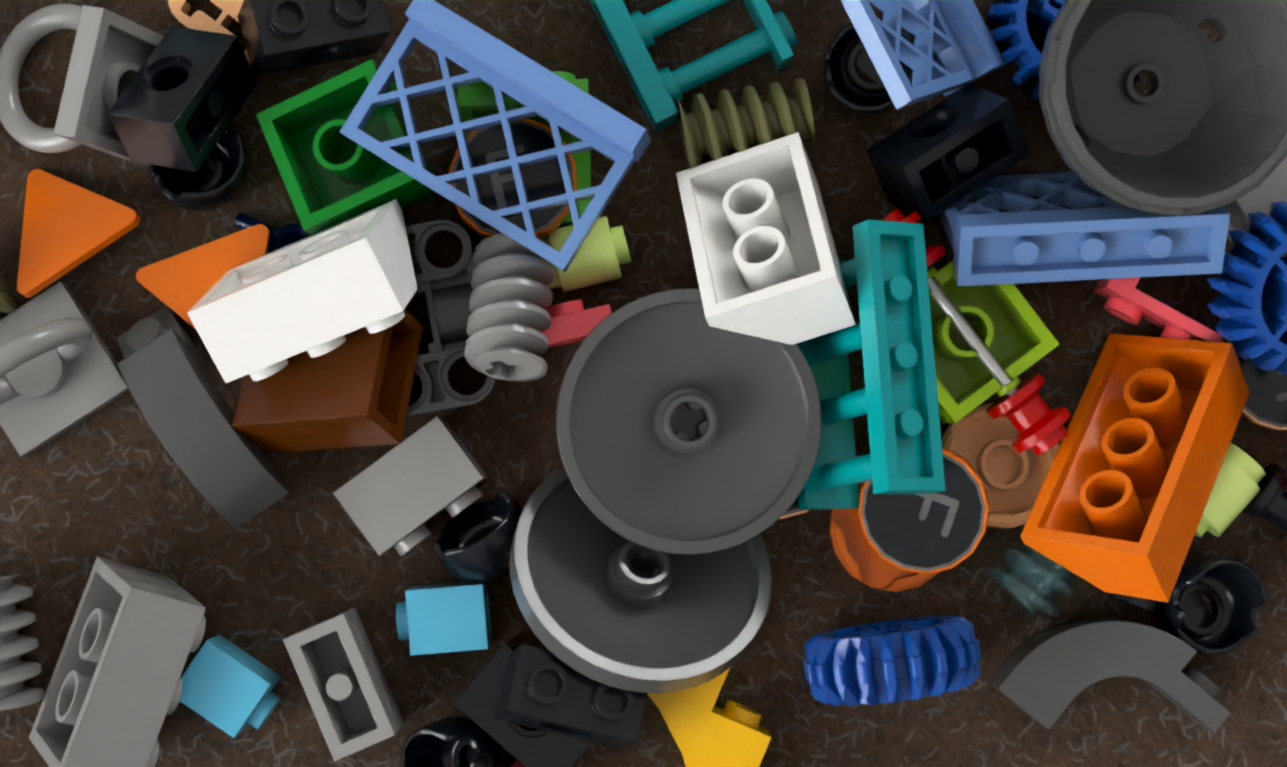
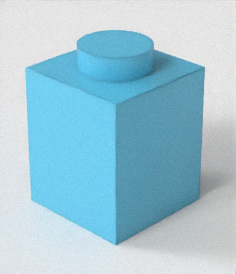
[396,582,493,656]
[180,634,282,738]

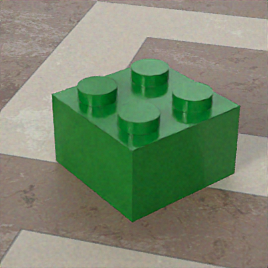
[256,59,436,235]

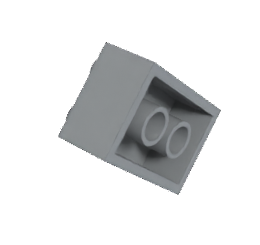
[29,556,206,767]

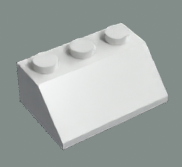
[676,132,856,345]
[187,199,418,383]

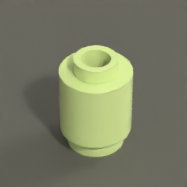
[541,216,632,292]
[1195,443,1266,538]

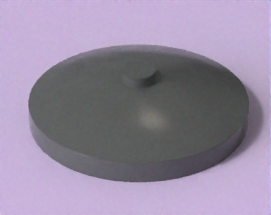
[555,288,821,555]
[509,466,772,693]

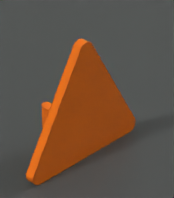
[16,168,141,298]
[136,224,271,329]

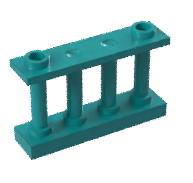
[589,0,797,133]
[797,219,946,510]

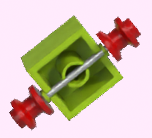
[881,208,1071,456]

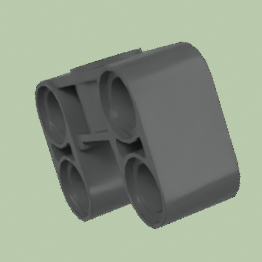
[405,220,499,417]

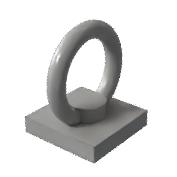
[0,3,165,165]
[0,281,129,457]

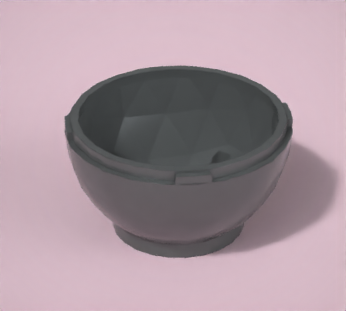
[1039,0,1287,216]

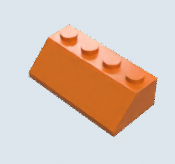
[1020,333,1250,603]

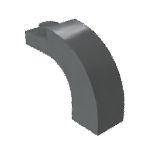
[116,305,289,529]
[988,616,1231,733]

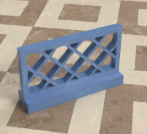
[339,0,651,272]
[841,0,1006,110]
[938,172,1230,287]

